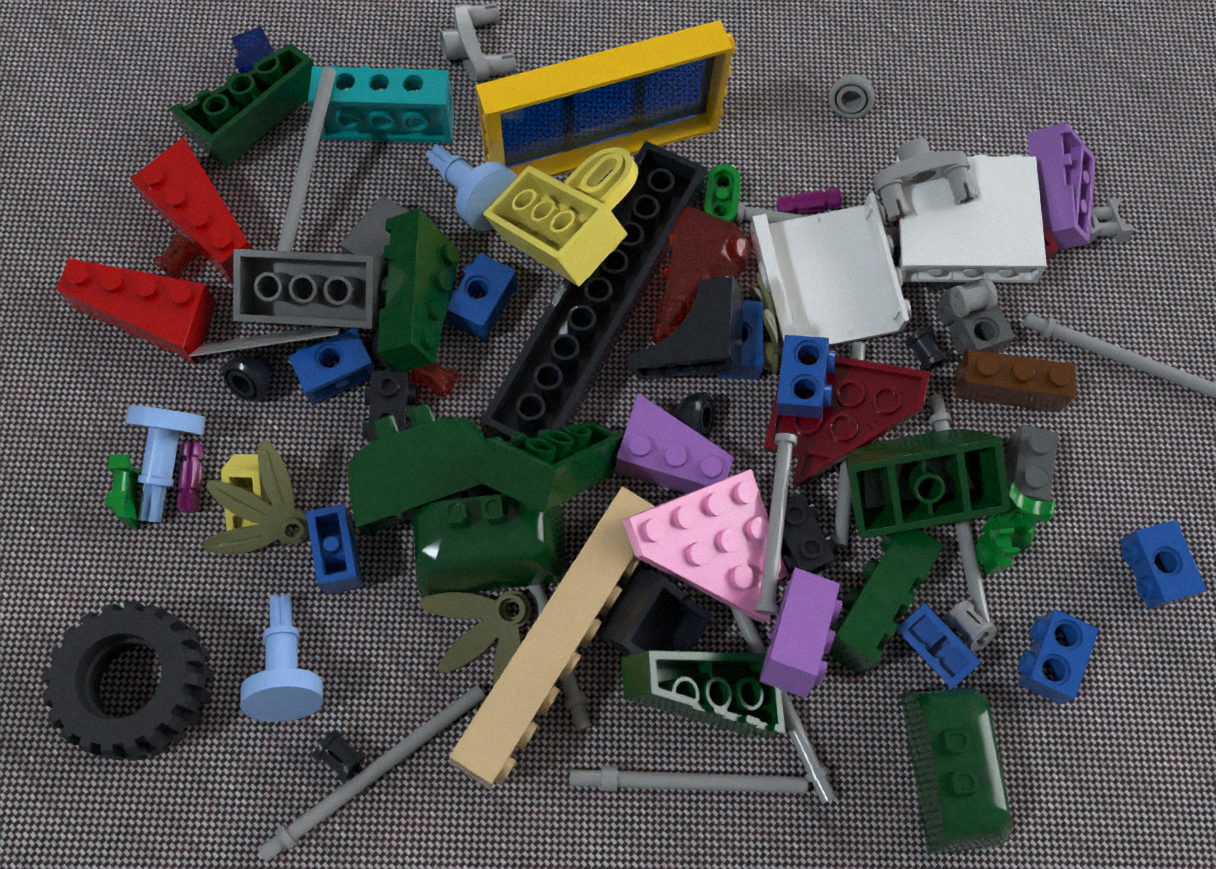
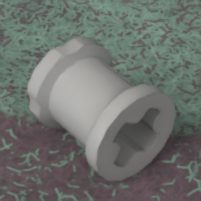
[950,278,998,318]
[944,600,997,651]

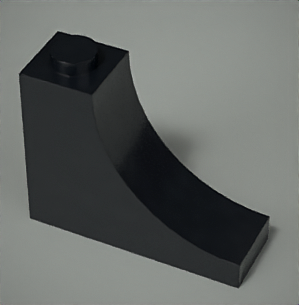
[627,275,744,380]

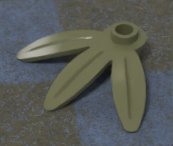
[750,273,783,374]
[202,440,309,554]
[419,590,532,685]

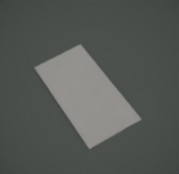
[189,326,342,357]

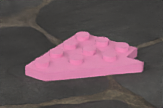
[622,469,789,621]

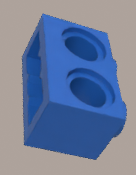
[777,335,836,419]
[896,603,982,689]
[1017,609,1099,705]

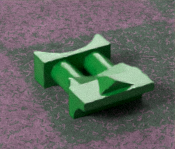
[104,454,142,530]
[981,482,1056,550]

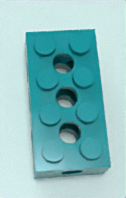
[308,65,455,144]

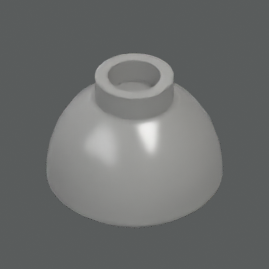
[829,74,875,119]

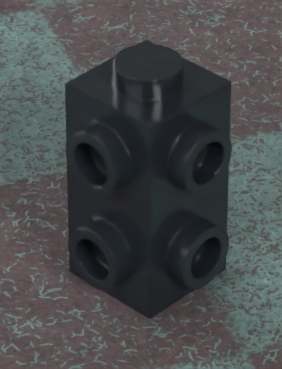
[362,368,418,443]
[766,493,836,574]

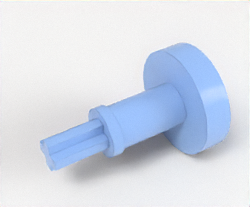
[426,144,518,231]
[125,405,206,523]
[240,594,323,722]

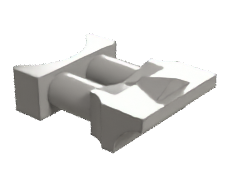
[1089,199,1135,243]

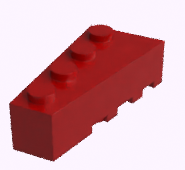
[130,137,252,283]
[56,258,217,365]

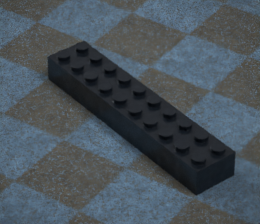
[480,140,706,442]

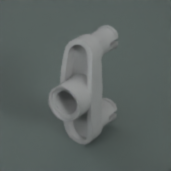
[440,2,517,81]
[873,138,978,222]

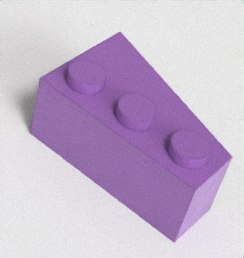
[1027,122,1096,250]
[615,393,734,494]
[759,568,842,698]

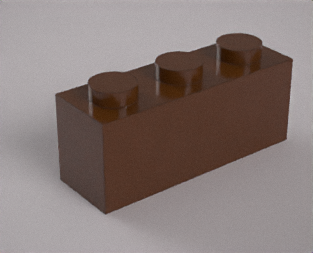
[955,349,1076,413]

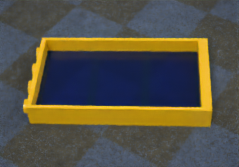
[475,20,735,177]

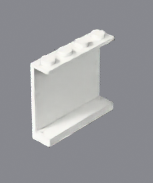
[895,155,1047,283]
[750,192,912,346]

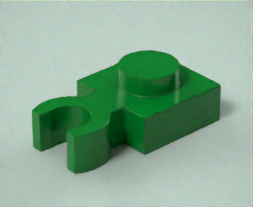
[976,527,1020,575]

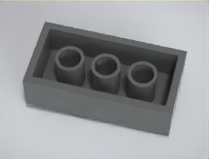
[233,249,387,329]

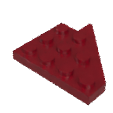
[764,355,930,488]

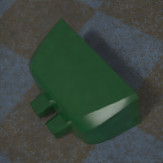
[348,404,497,536]
[845,429,1011,539]
[412,494,567,597]
[900,687,1013,854]

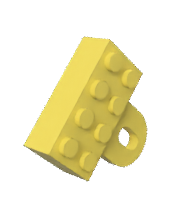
[483,147,638,286]

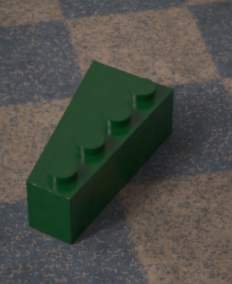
[169,44,315,168]
[377,208,461,371]
[477,422,624,513]
[825,529,944,676]
[621,651,786,738]

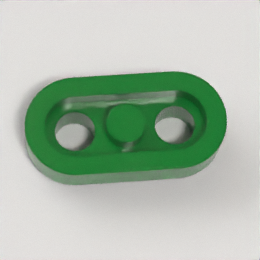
[703,164,741,229]

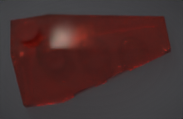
[652,206,754,345]

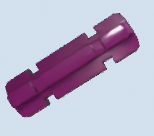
[776,188,842,214]
[177,441,203,513]

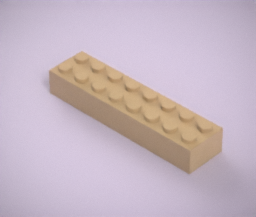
[449,486,655,790]

